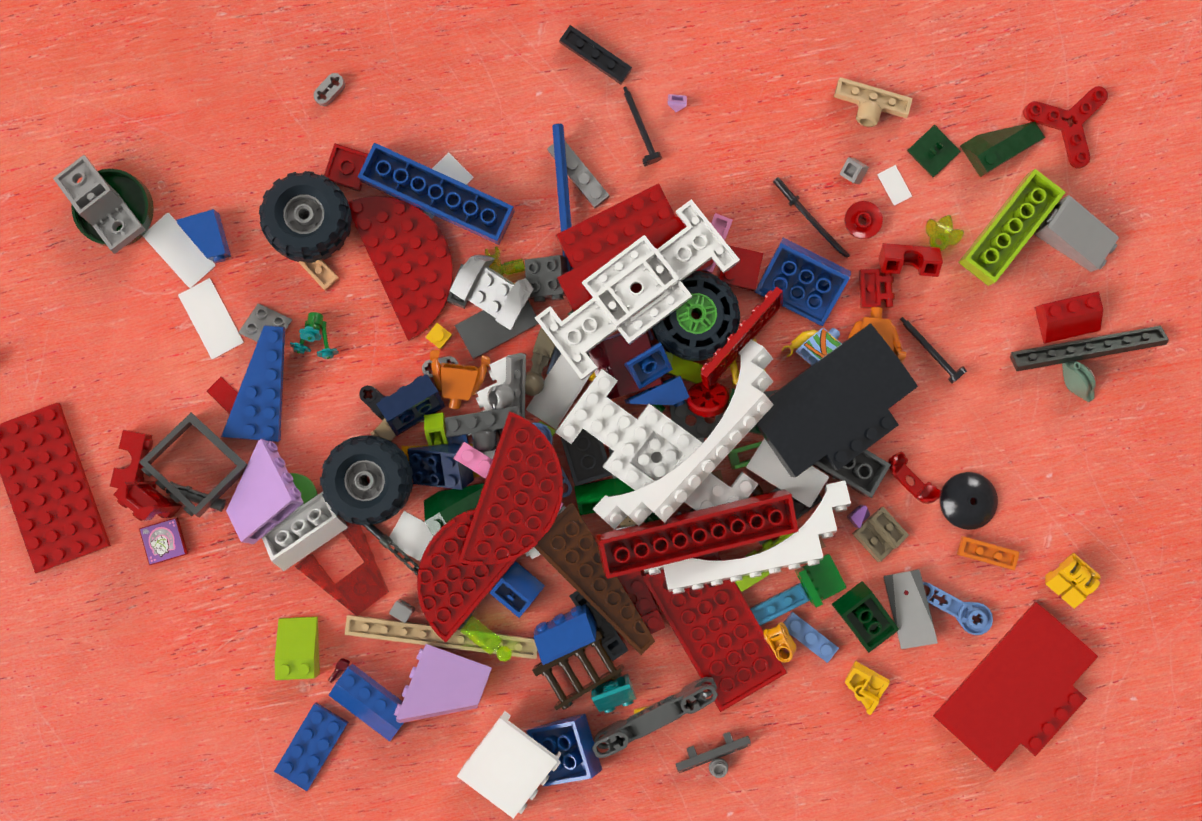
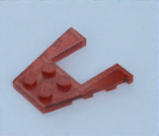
[295,523,389,616]

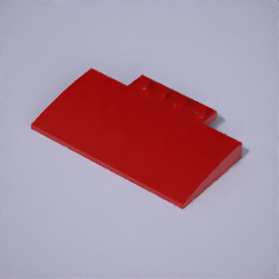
[933,602,1098,772]

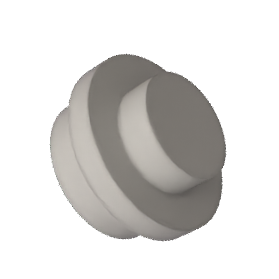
[709,758,728,778]

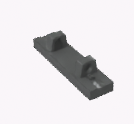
[676,732,751,773]

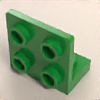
[795,554,846,608]

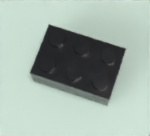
[560,429,612,486]

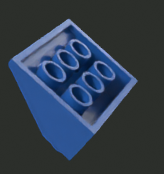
[755,237,851,326]

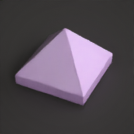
[668,94,687,112]

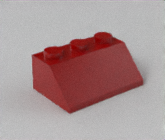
[1035,291,1104,344]

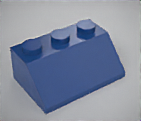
[534,604,597,665]

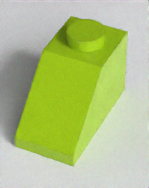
[424,412,448,446]

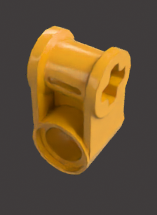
[763,622,796,663]

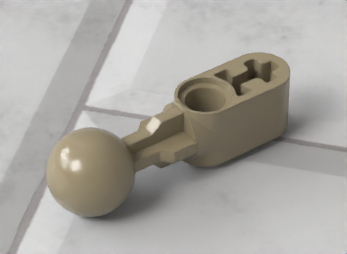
[525,327,555,396]

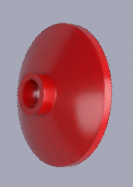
[844,201,883,239]

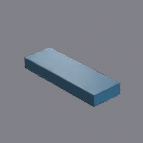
[750,583,810,626]

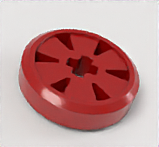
[687,382,729,417]

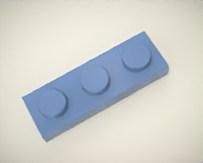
[784,612,839,663]

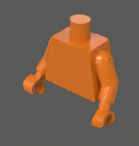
[848,307,906,363]
[430,350,491,409]

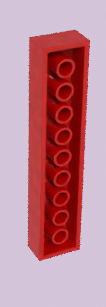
[596,489,799,579]

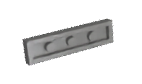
[547,141,609,208]

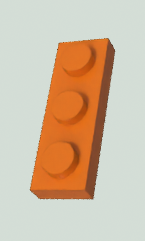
[957,536,1020,571]

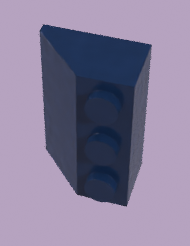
[376,374,446,436]

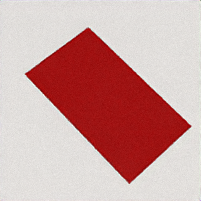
[207,377,238,414]

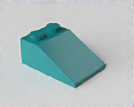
[591,674,636,713]

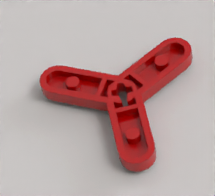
[1023,86,1108,169]

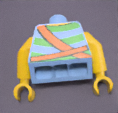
[782,328,842,366]

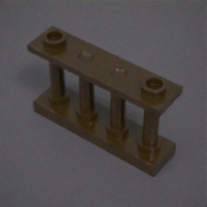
[532,627,624,710]

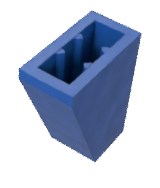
[176,209,231,263]

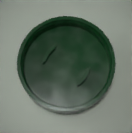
[71,169,154,247]

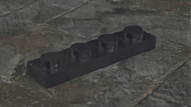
[559,25,632,85]

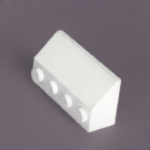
[262,492,348,571]

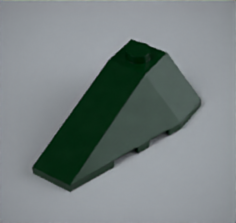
[960,122,1045,177]
[424,483,484,536]

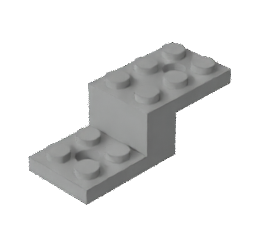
[53,155,146,254]

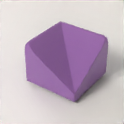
[847,505,870,529]

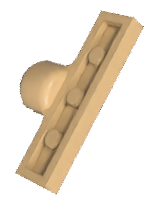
[834,77,913,127]

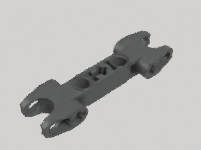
[592,677,718,758]

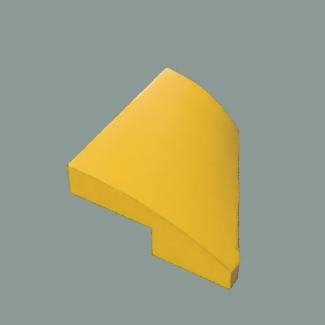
[845,661,890,715]

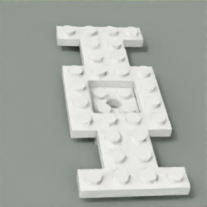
[535,199,740,380]
[555,369,758,511]

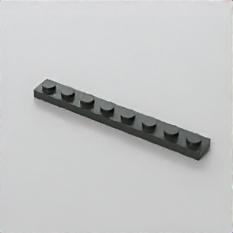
[1010,325,1169,372]

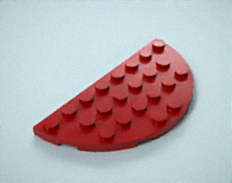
[348,196,453,341]
[458,411,563,566]
[417,508,518,642]

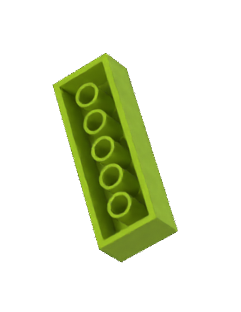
[958,169,1066,286]

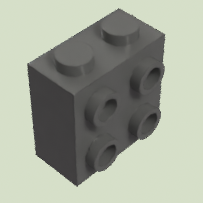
[525,255,568,302]

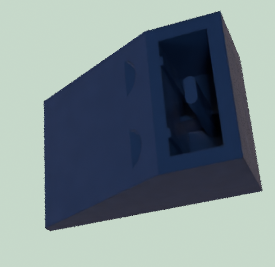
[408,443,474,490]

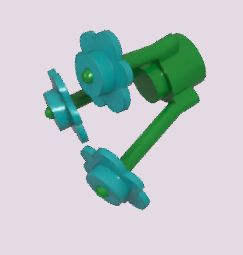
[290,312,339,359]

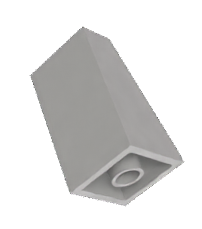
[1034,195,1119,272]

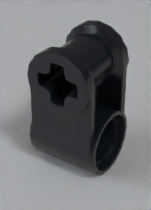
[359,385,385,420]

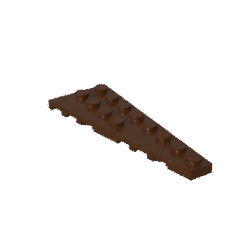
[534,502,655,655]

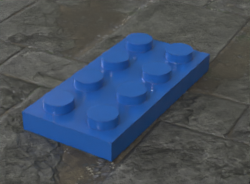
[274,703,349,791]

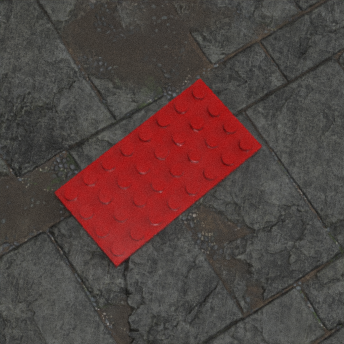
[0,403,111,574]
[643,552,787,712]

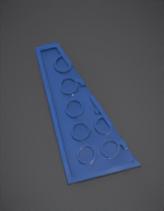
[221,325,285,442]

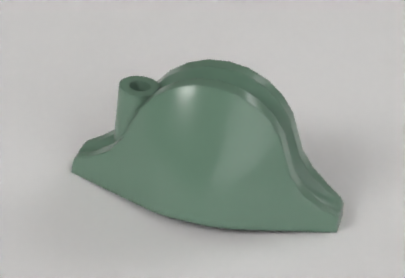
[1062,361,1096,402]

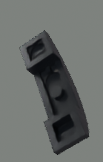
[569,591,628,661]

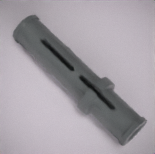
[166,481,226,512]

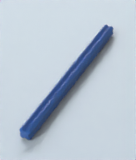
[552,124,573,272]

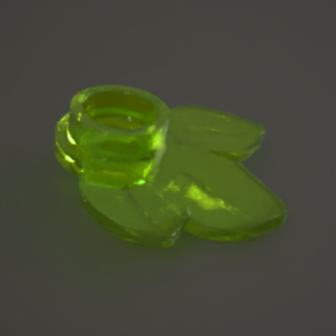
[926,215,964,251]

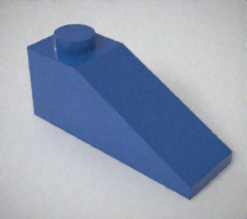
[624,376,689,407]

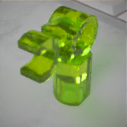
[485,247,525,276]

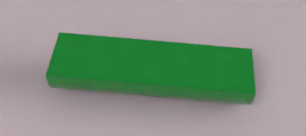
[574,473,650,516]

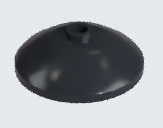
[939,472,998,530]

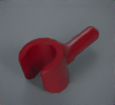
[328,658,350,683]

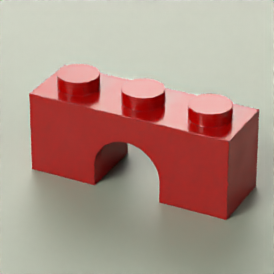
[879,243,943,277]
[110,430,153,488]

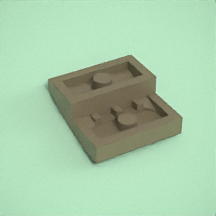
[852,507,909,562]

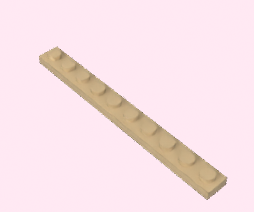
[344,615,538,659]

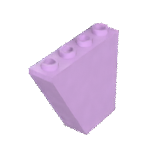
[226,439,304,544]
[394,644,492,723]

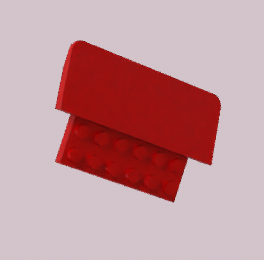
[556,183,714,312]

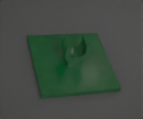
[907,124,961,177]

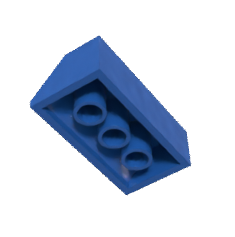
[329,663,404,742]

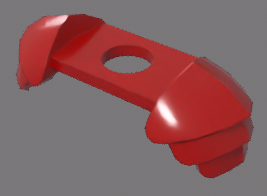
[888,452,941,504]

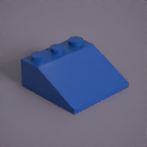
[526,714,602,787]

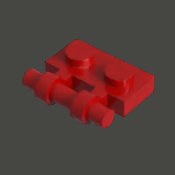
[859,269,895,308]

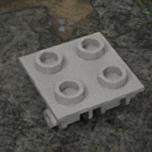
[238,304,292,342]

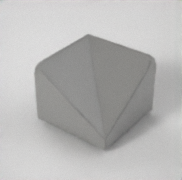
[840,157,869,184]
[389,599,415,623]

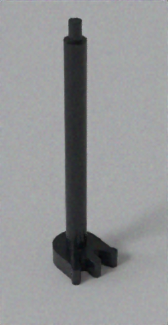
[623,87,662,167]
[900,317,967,384]

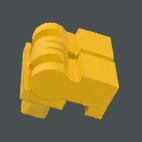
[1045,553,1101,609]

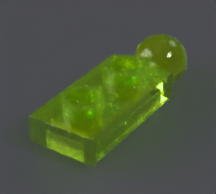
[460,616,512,662]

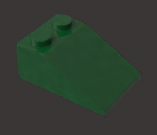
[832,581,899,653]

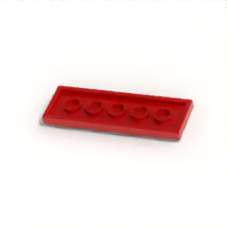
[701,287,783,390]

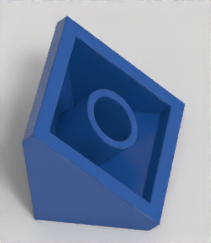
[624,343,673,389]

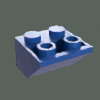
[490,561,545,618]

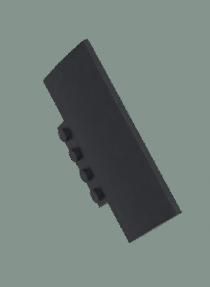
[756,323,918,477]

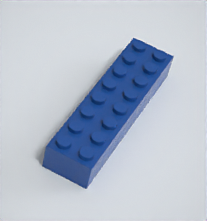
[358,143,515,245]

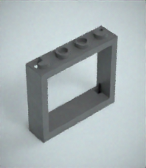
[139,412,247,518]

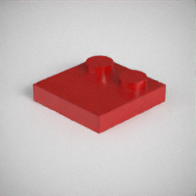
[719,245,764,291]

